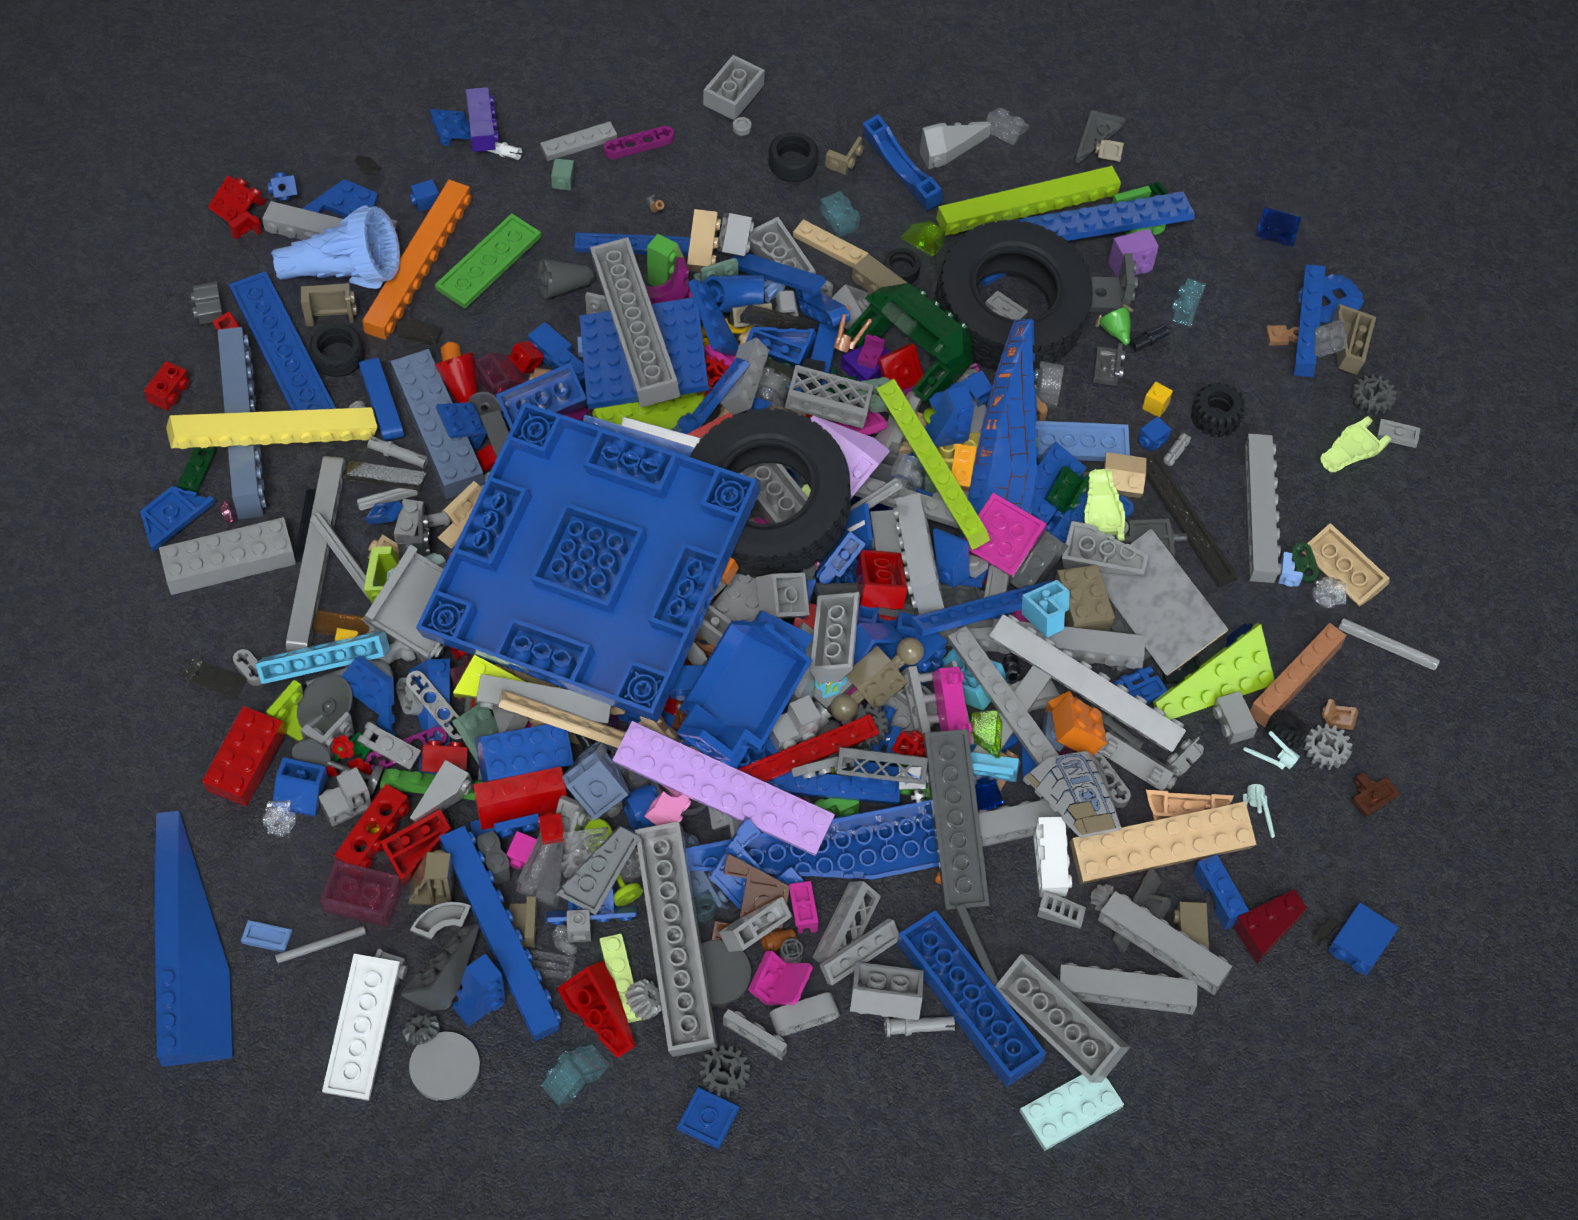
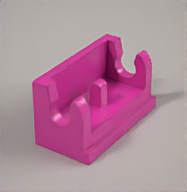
[789,881,818,934]

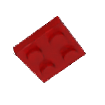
[877,343,924,390]

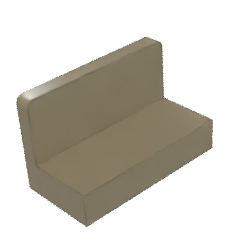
[509,896,537,947]

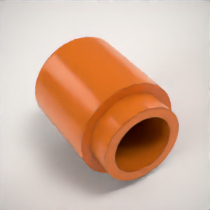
[440,342,462,361]

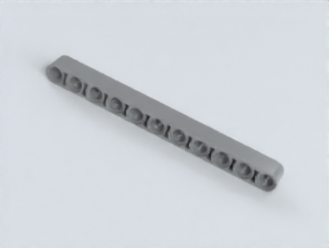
[286,456,346,652]

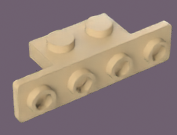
[438,481,482,548]

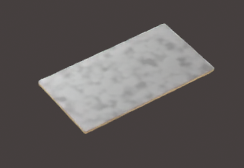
[1100,529,1228,676]

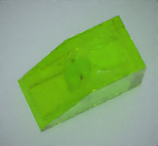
[901,221,946,256]
[969,710,1003,758]

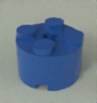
[622,784,658,830]

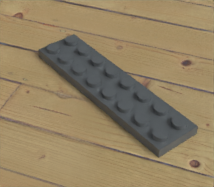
[923,729,990,911]

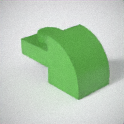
[814,798,860,817]

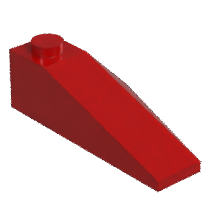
[557,961,636,1058]

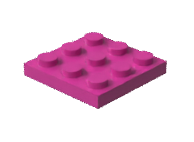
[963,493,1047,578]

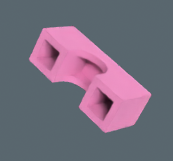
[644,785,691,825]

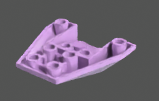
[811,415,890,499]

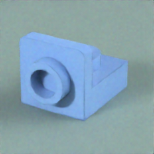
[1278,552,1303,587]

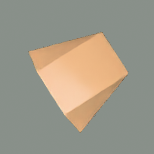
[1145,790,1234,860]

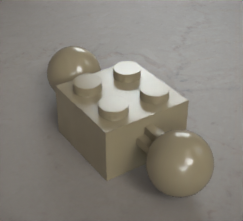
[830,637,924,722]

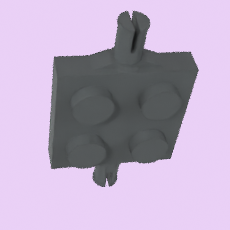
[1116,519,1187,557]

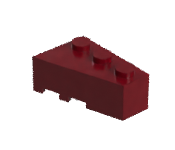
[1233,889,1307,964]

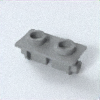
[1165,737,1204,778]

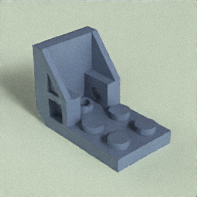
[562,741,630,821]

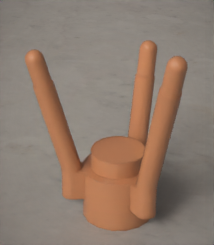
[833,305,872,353]

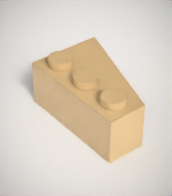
[687,209,721,272]

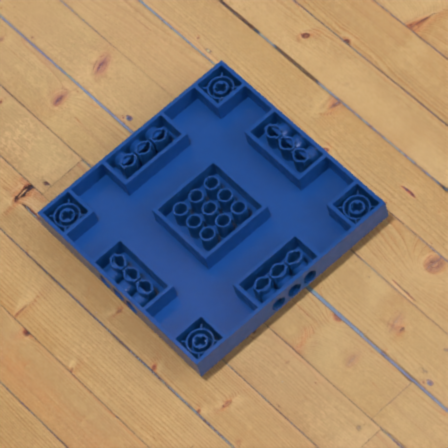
[416,402,760,722]

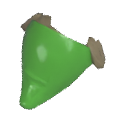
[1095,304,1134,345]

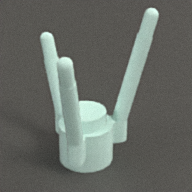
[1243,731,1300,770]
[1243,784,1275,838]

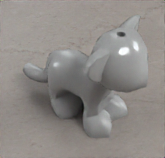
[362,617,416,679]

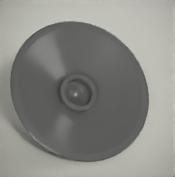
[297,674,352,734]

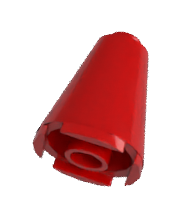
[435,352,478,403]

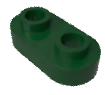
[1292,542,1320,583]

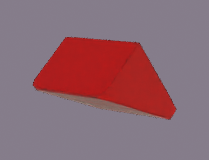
[475,444,497,472]

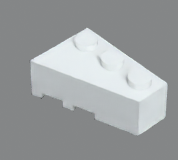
[1033,817,1072,897]

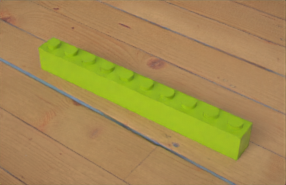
[936,166,1121,236]
[876,379,990,550]

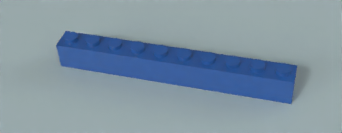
[439,826,562,1042]

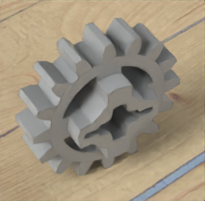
[1304,724,1352,770]

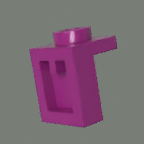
[857,334,885,370]

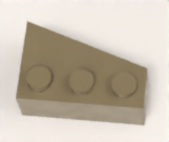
[1331,304,1376,375]

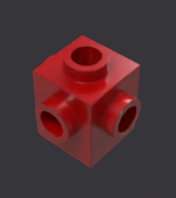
[891,730,925,757]

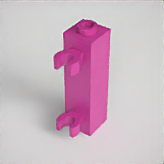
[932,667,972,744]

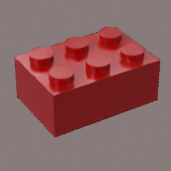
[855,550,907,610]

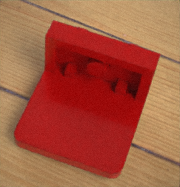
[209,175,266,223]

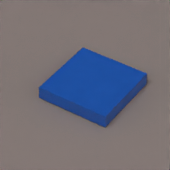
[677,1087,740,1150]

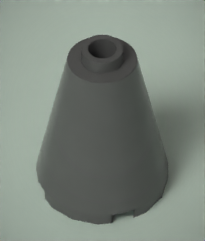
[537,259,593,298]

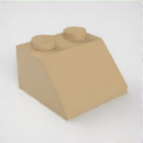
[1104,452,1146,498]

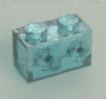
[820,191,860,237]
[1172,278,1206,327]

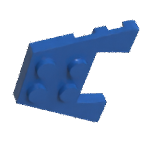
[302,179,378,218]
[341,655,395,736]
[709,816,804,909]

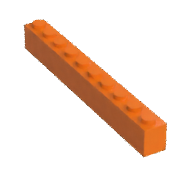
[362,180,472,340]

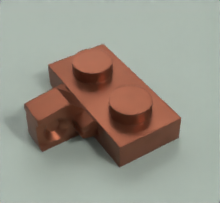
[1352,772,1400,818]

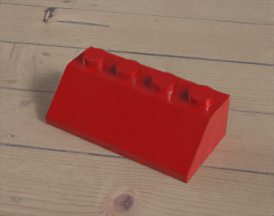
[473,766,567,830]

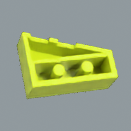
[453,655,525,699]

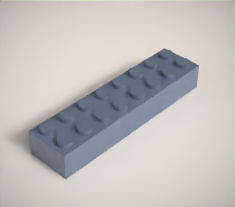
[390,349,485,499]

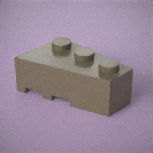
[408,850,456,906]

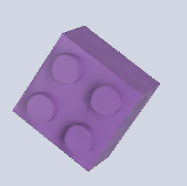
[1108,229,1159,277]

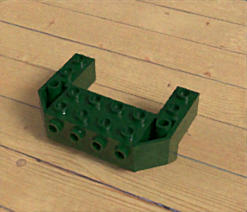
[845,283,973,406]

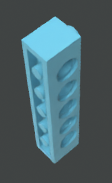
[256,630,391,684]

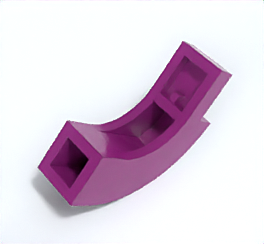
[645,257,690,304]

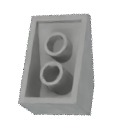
[410,760,473,823]

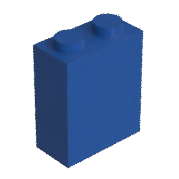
[1328,903,1399,976]

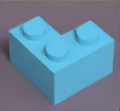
[1022,580,1070,638]

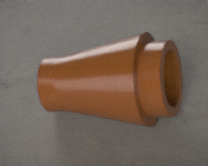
[760,928,796,952]

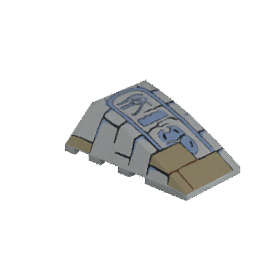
[1023,751,1121,838]

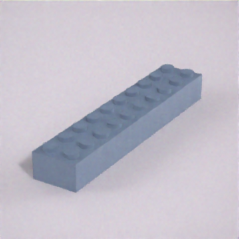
[218,327,267,519]

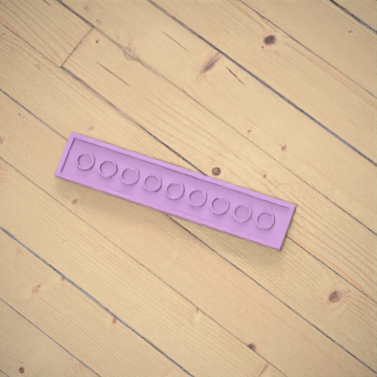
[612,721,835,856]

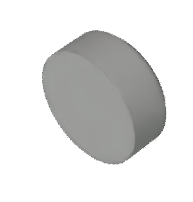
[733,117,751,136]

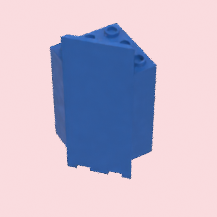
[677,611,813,769]

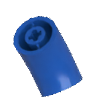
[704,275,764,313]

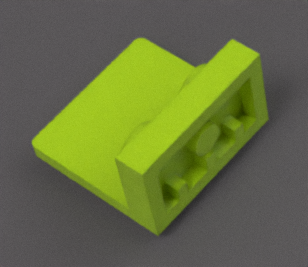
[266,680,303,741]

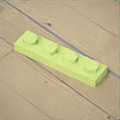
[599,933,642,1023]

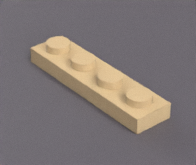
[793,219,868,268]

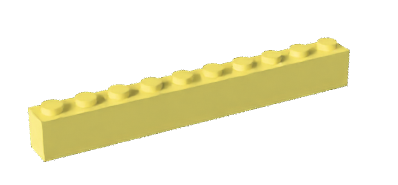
[166,407,377,449]

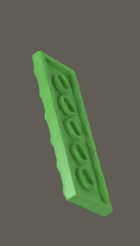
[435,213,541,309]

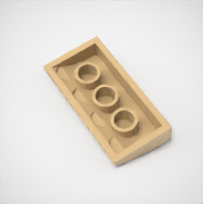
[1302,523,1390,607]

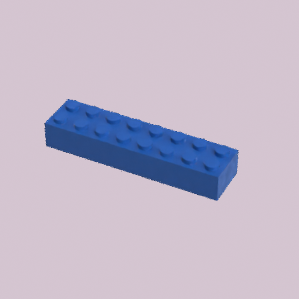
[897,910,1046,1088]

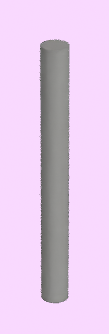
[275,926,366,964]

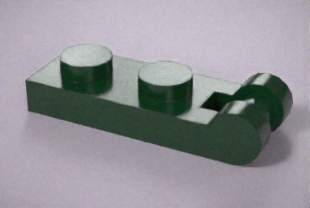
[177,446,218,495]

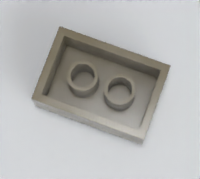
[1054,565,1115,631]

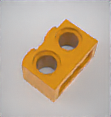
[951,444,976,492]

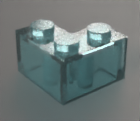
[541,1044,610,1106]

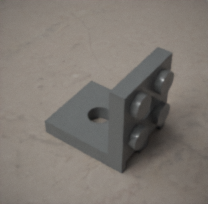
[1090,253,1138,313]

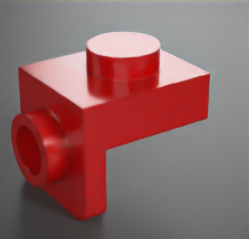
[228,211,261,240]
[539,812,565,845]

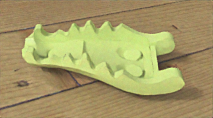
[1320,416,1392,472]
[1084,469,1125,541]

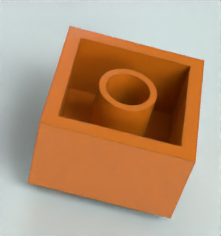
[1052,695,1107,756]

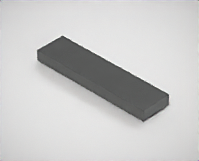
[954,905,998,986]

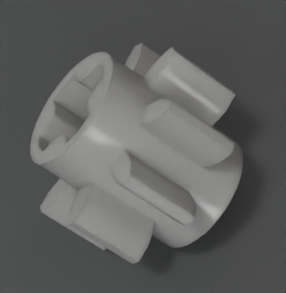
[1090,884,1114,912]

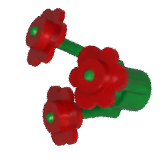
[326,732,372,777]

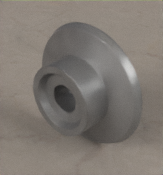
[468,392,502,417]

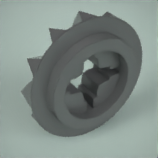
[402,1013,440,1045]

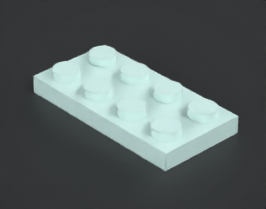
[1019,1074,1124,1151]

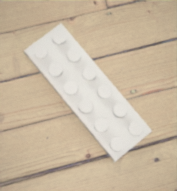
[322,954,400,1101]

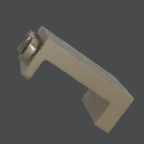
[301,283,357,326]

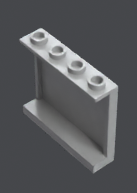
[363,544,444,660]

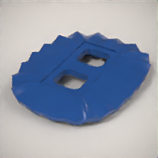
[1298,274,1364,323]

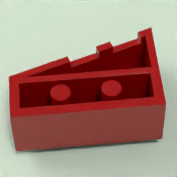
[380,809,451,886]

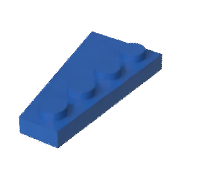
[688,279,739,356]

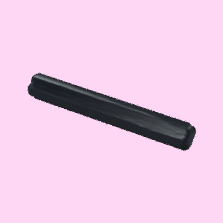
[294,489,316,562]

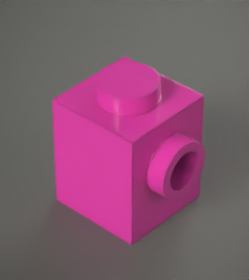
[506,831,538,869]

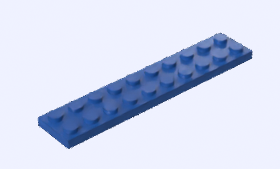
[1008,192,1195,241]
[229,271,336,411]

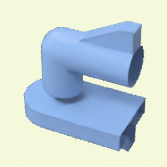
[764,279,785,302]

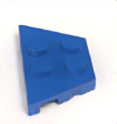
[140,486,215,552]

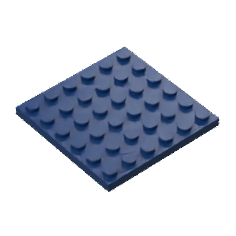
[580,297,709,409]

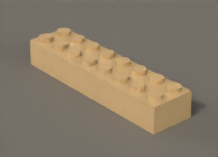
[1069,801,1257,885]

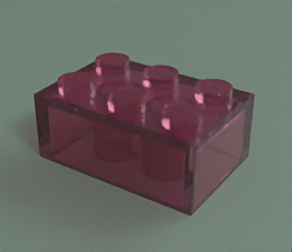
[320,860,402,927]

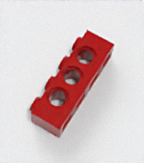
[334,783,411,876]

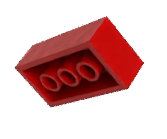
[202,706,287,807]

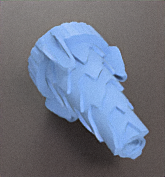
[271,205,400,289]

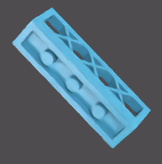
[971,752,1020,782]

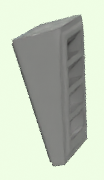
[1037,891,1086,929]

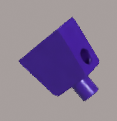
[841,346,890,382]

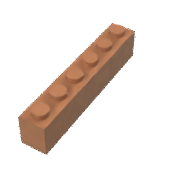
[1250,623,1347,728]

